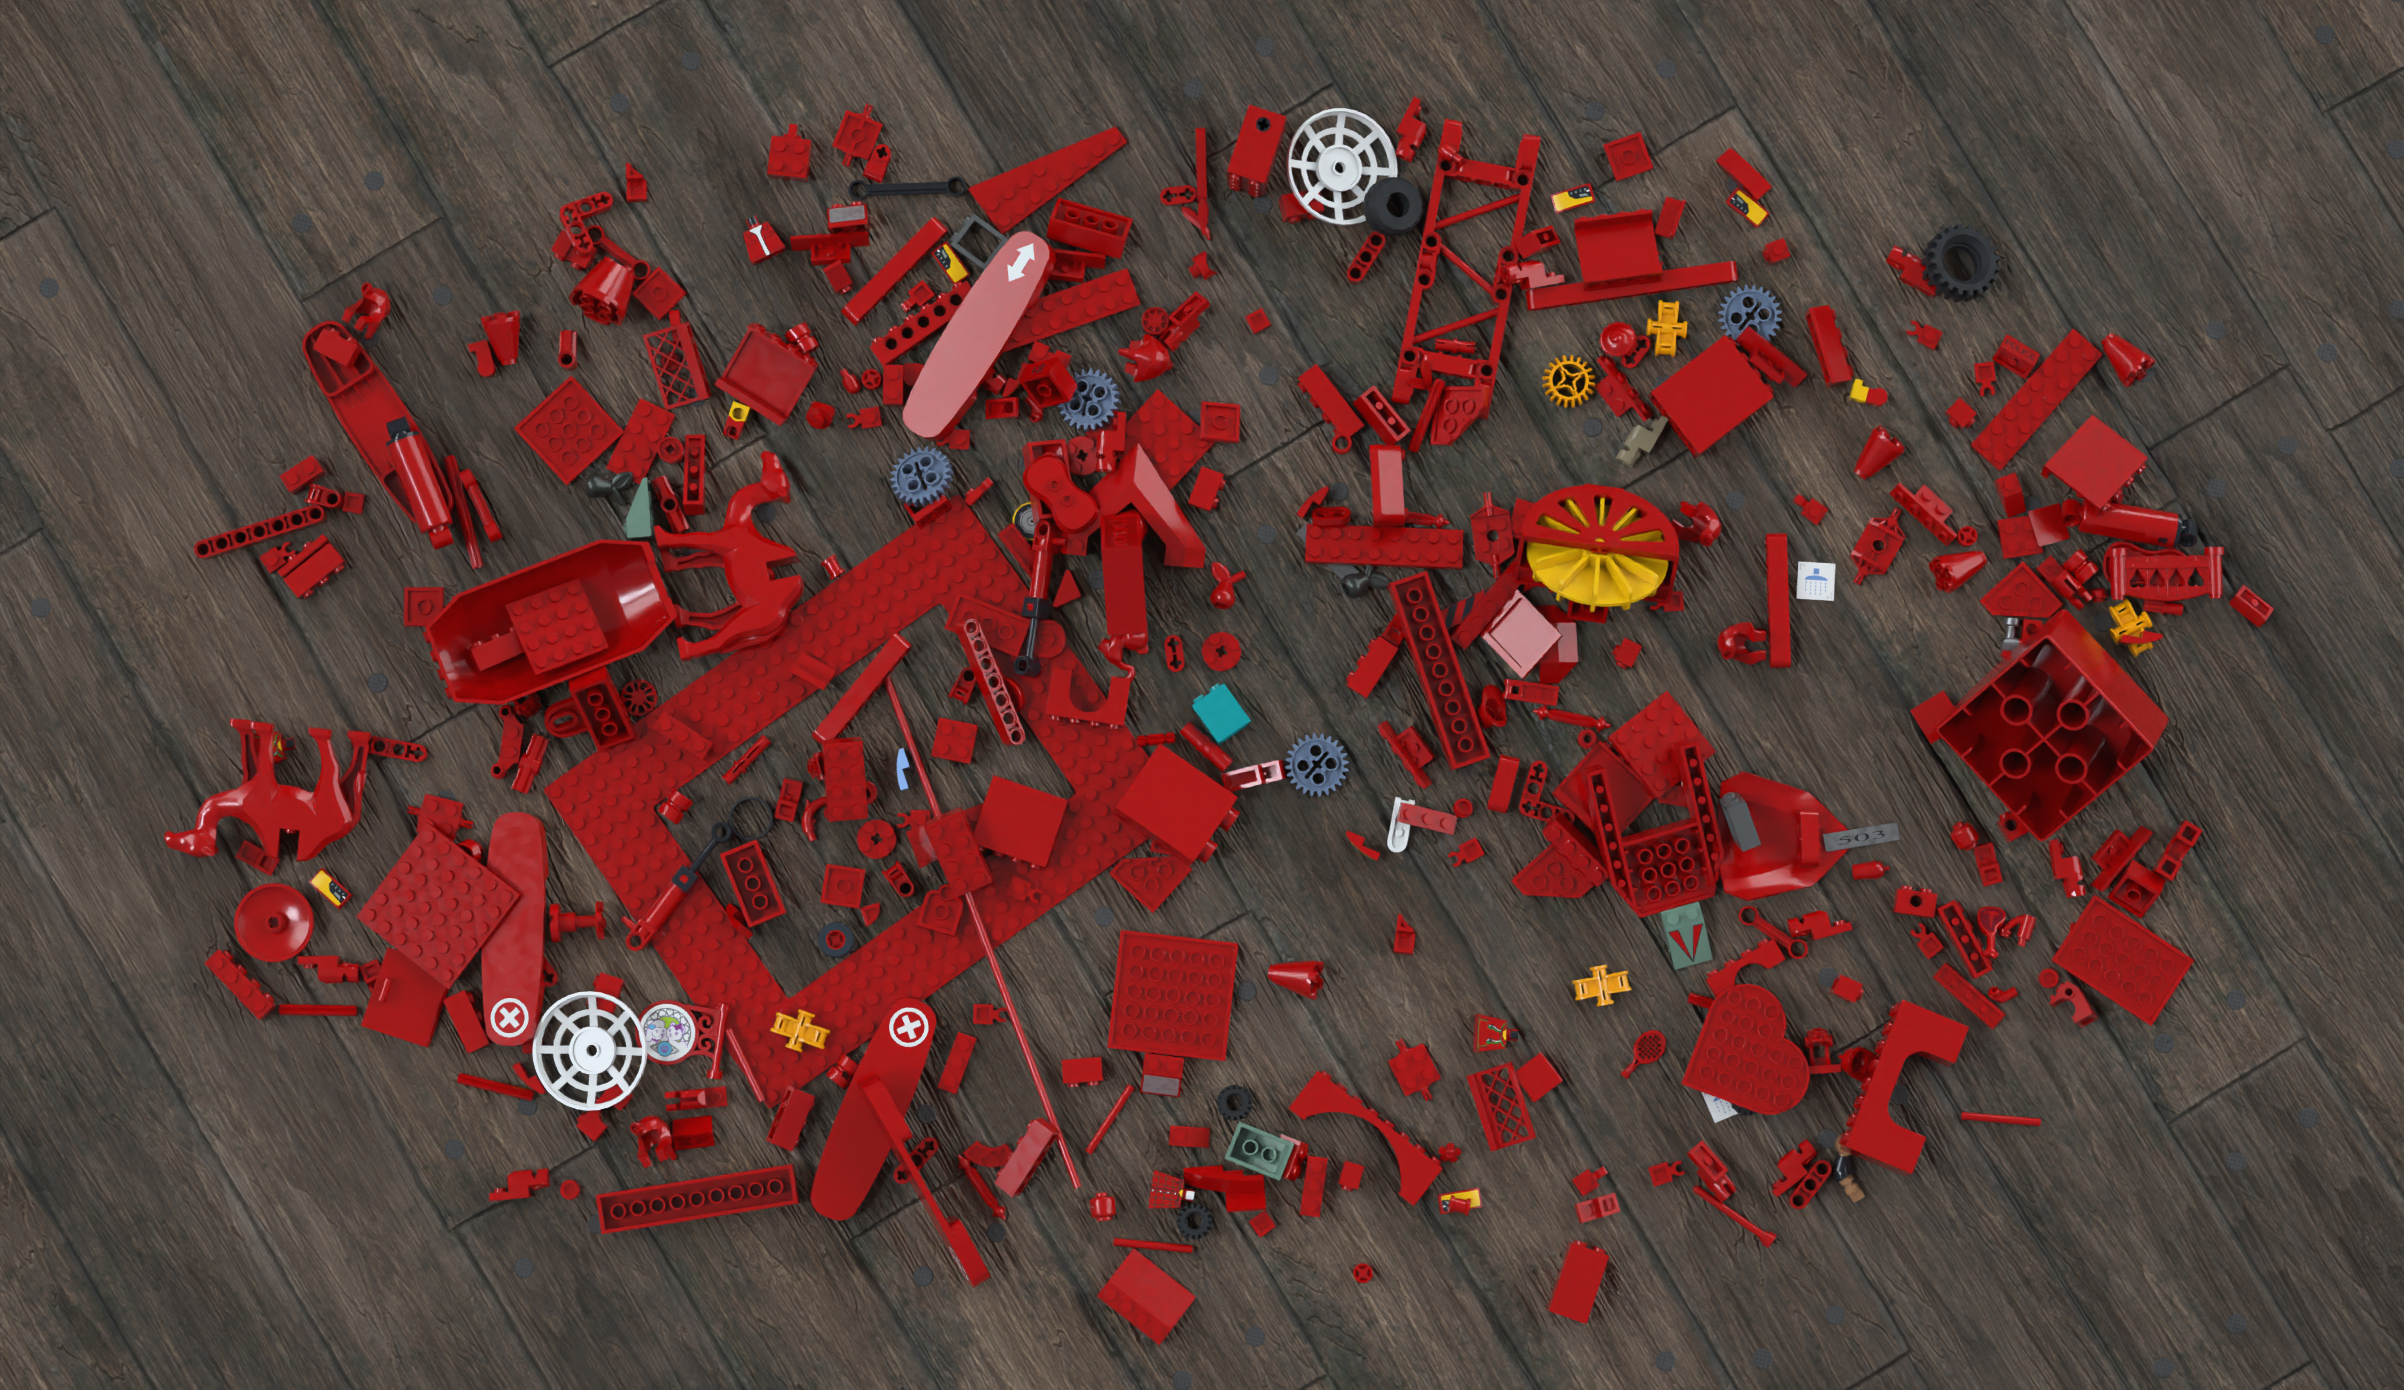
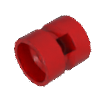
[784,322,820,355]
[657,437,685,465]
[2062,548,2099,585]
[657,788,694,825]
[826,1053,859,1090]

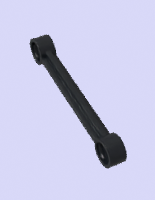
[848,176,966,201]

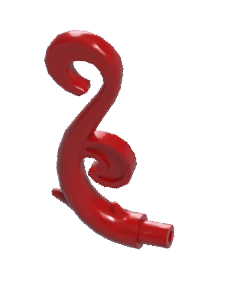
[801,781,878,842]

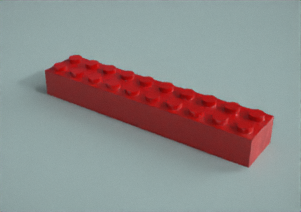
[1387,571,1491,771]
[596,1164,800,1234]

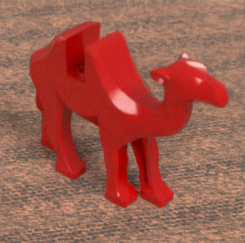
[654,451,805,662]
[164,718,371,861]

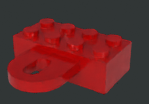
[544,665,635,751]

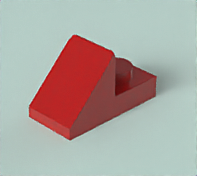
[985,397,1019,420]

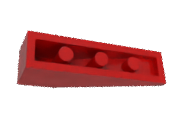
[683,434,705,515]

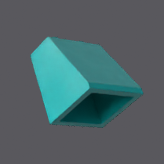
[1192,683,1251,746]

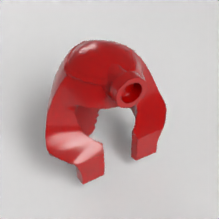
[341,282,391,340]
[1117,334,1173,382]
[1671,501,1722,547]
[1717,622,1766,665]
[630,1115,677,1168]

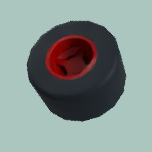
[818,922,854,958]

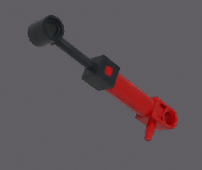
[1014,520,1068,678]
[621,822,733,952]

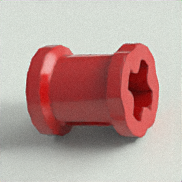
[821,555,846,581]
[1448,1195,1471,1216]

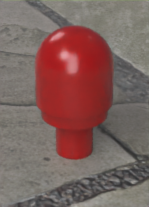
[1438,143,1464,164]
[839,368,861,394]

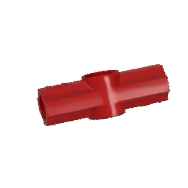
[651,475,690,534]
[511,734,550,795]

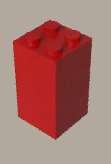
[1546,1240,1609,1324]

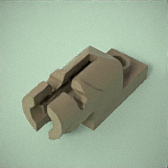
[1615,415,1668,467]

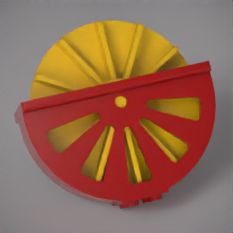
[1513,483,1679,624]

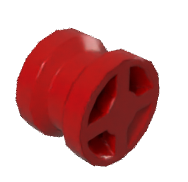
[861,369,882,390]
[1956,526,1978,547]
[1353,1263,1373,1283]

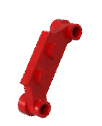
[491,705,525,779]

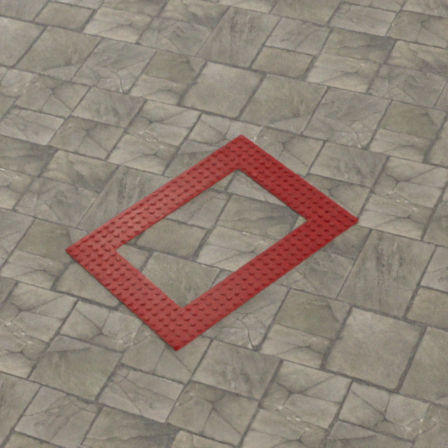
[544,495,1149,1108]

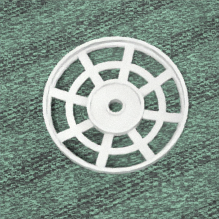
[1286,108,1398,225]
[533,991,647,1110]

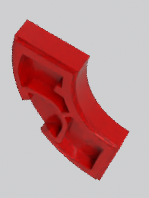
[963,1140,1013,1167]

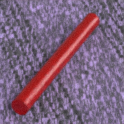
[725,1028,766,1103]
[1085,1084,1135,1155]
[1961,1112,2041,1126]
[1113,1238,1193,1253]

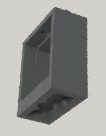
[950,214,1009,271]
[1719,792,1761,852]

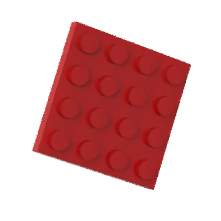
[514,375,625,486]
[1116,389,1215,491]
[505,578,609,677]
[1607,691,1716,800]

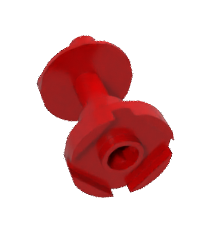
[550,901,606,943]

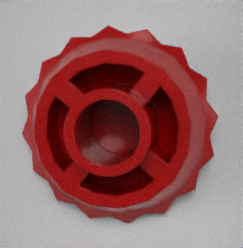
[1599,321,1637,357]

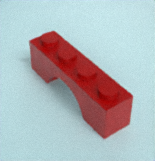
[1704,938,1786,998]

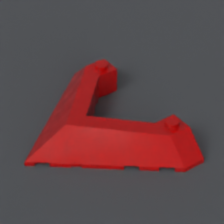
[1059,442,1206,568]

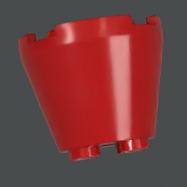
[569,257,634,326]

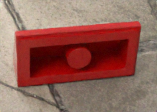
[2229,585,2274,627]

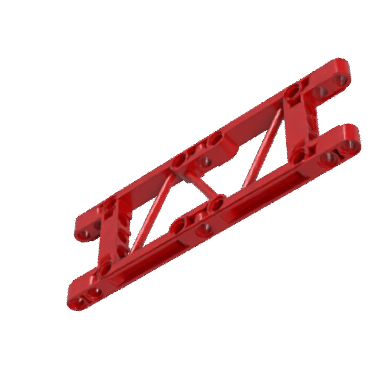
[1391,118,1541,420]

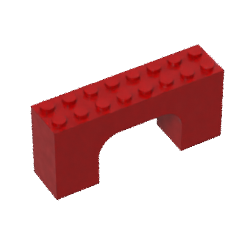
[1839,1000,1969,1177]

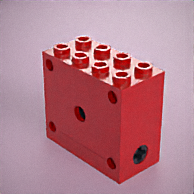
[1227,105,1287,198]

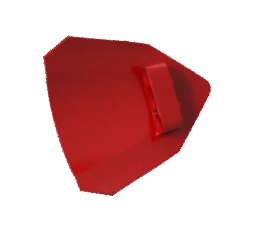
[1717,771,1850,901]

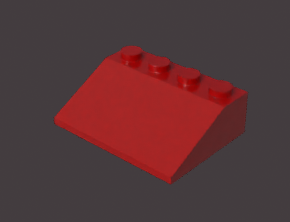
[1097,1248,1196,1345]

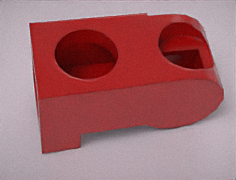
[468,339,496,378]

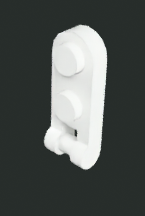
[1387,797,1415,853]

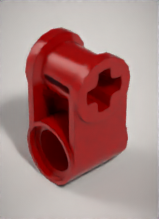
[863,144,892,184]
[304,483,344,510]
[948,667,977,706]
[882,860,916,898]

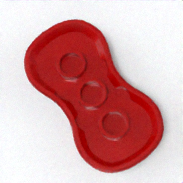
[1023,455,1099,534]
[2103,541,2186,587]

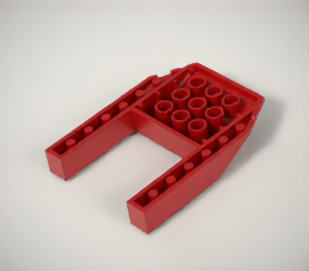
[1580,737,1724,918]

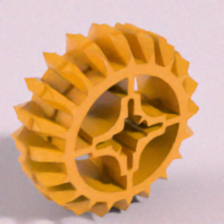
[1542,355,1595,408]

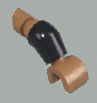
[1832,1134,1865,1203]

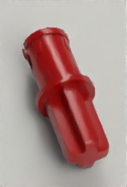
[2143,600,2183,616]

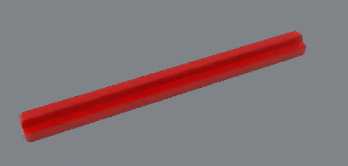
[444,455,483,569]

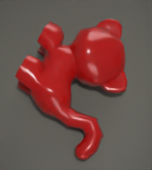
[1097,631,1148,682]

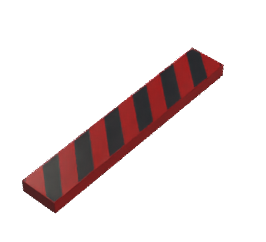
[1441,584,1536,630]

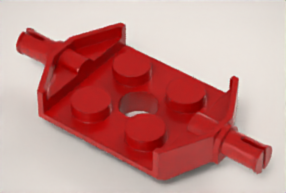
[1470,492,1515,579]
[1849,507,1905,586]

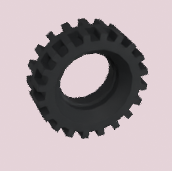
[1921,224,2000,303]

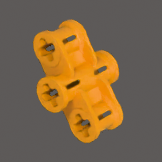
[1646,300,1687,357]
[2108,598,2153,658]
[1572,964,1632,1007]
[770,1009,830,1052]

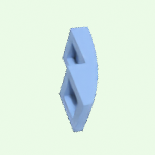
[897,748,910,791]

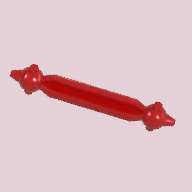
[1371,511,1449,529]
[1533,705,1611,732]
[957,1155,1006,1221]

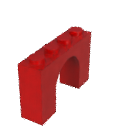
[1046,667,1131,730]

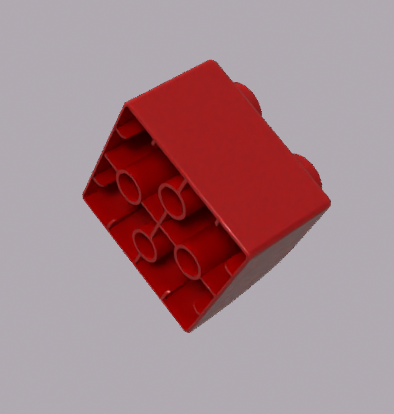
[1936,609,2169,842]

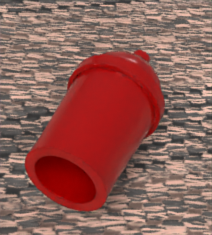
[1852,860,1890,880]

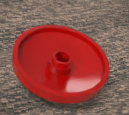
[234,883,314,962]

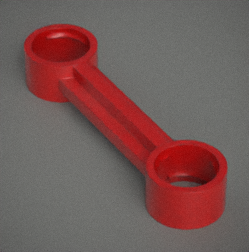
[586,225,651,281]
[459,468,503,543]
[1738,906,1808,959]

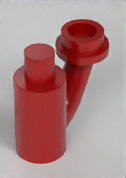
[1997,914,2037,947]

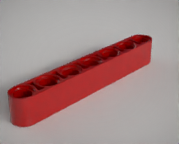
[841,217,949,326]
[194,505,327,560]
[1765,533,1791,668]
[956,619,1025,746]
[811,632,913,745]

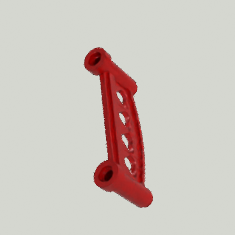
[2107,547,2224,602]

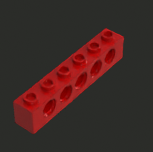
[870,281,971,366]

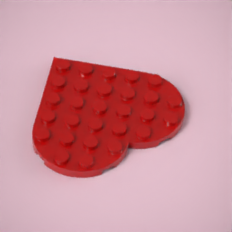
[1681,984,1810,1115]

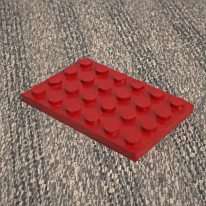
[2051,894,2194,1026]

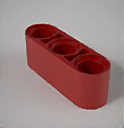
[1347,231,1385,285]
[1487,754,1520,814]
[1788,1160,1831,1209]

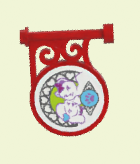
[635,1000,732,1079]

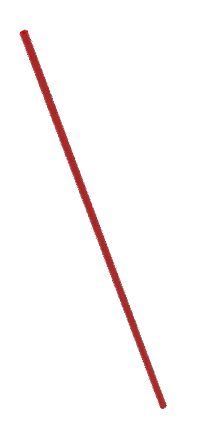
[884,675,1082,1189]

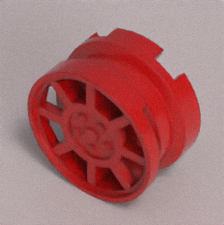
[1142,307,1169,336]

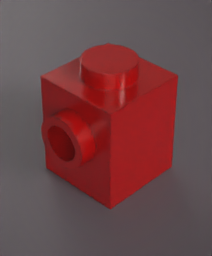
[1762,238,1791,266]
[1944,398,1977,430]
[1612,638,1642,670]

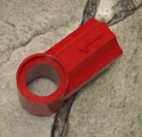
[558,330,578,371]

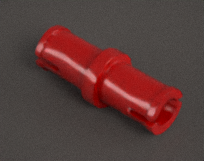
[1435,338,1475,354]

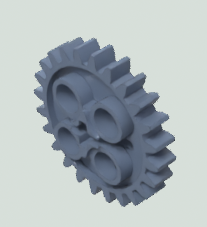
[1718,284,1782,346]
[1057,368,1121,432]
[890,446,953,507]
[1285,733,1349,797]

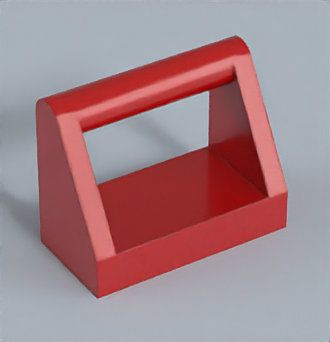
[903,488,952,529]

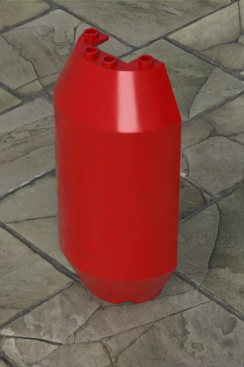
[423,539,677,705]

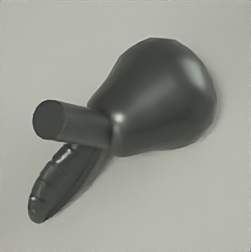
[585,472,633,506]
[1341,566,1391,599]

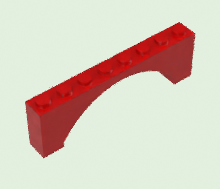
[1289,1070,1443,1206]

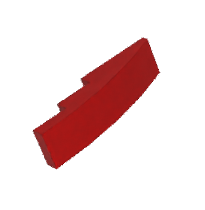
[1183,1165,1265,1194]

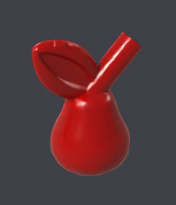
[1210,562,1246,609]

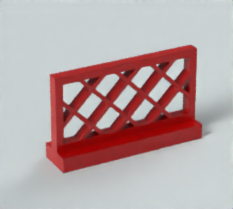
[642,321,712,410]
[1466,1062,1536,1152]

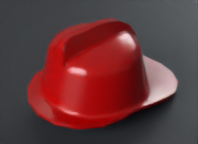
[1476,684,1507,729]
[1838,1047,1876,1082]

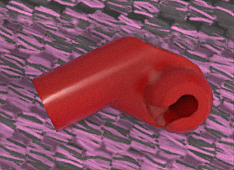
[1024,395,1043,423]
[1988,986,2018,1003]

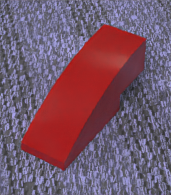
[1716,148,1772,201]
[1221,760,1287,792]

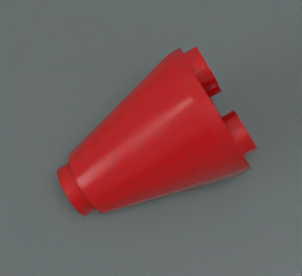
[480,310,520,365]
[2101,333,2156,388]
[1853,425,1905,480]
[1929,551,1987,593]
[1268,960,1324,1000]

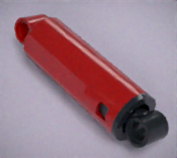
[386,416,454,550]
[2061,499,2198,549]

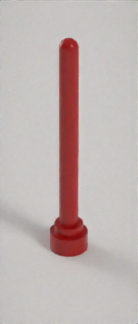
[1693,1186,1777,1248]

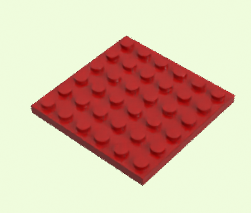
[356,823,521,989]
[1107,930,1238,1061]

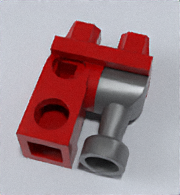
[2000,618,2042,660]

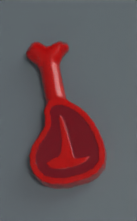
[1977,906,2006,959]

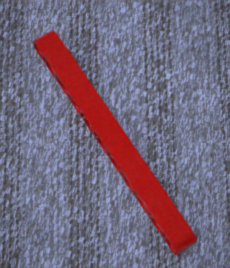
[1525,261,1739,311]

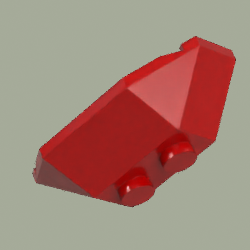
[1535,605,1578,684]

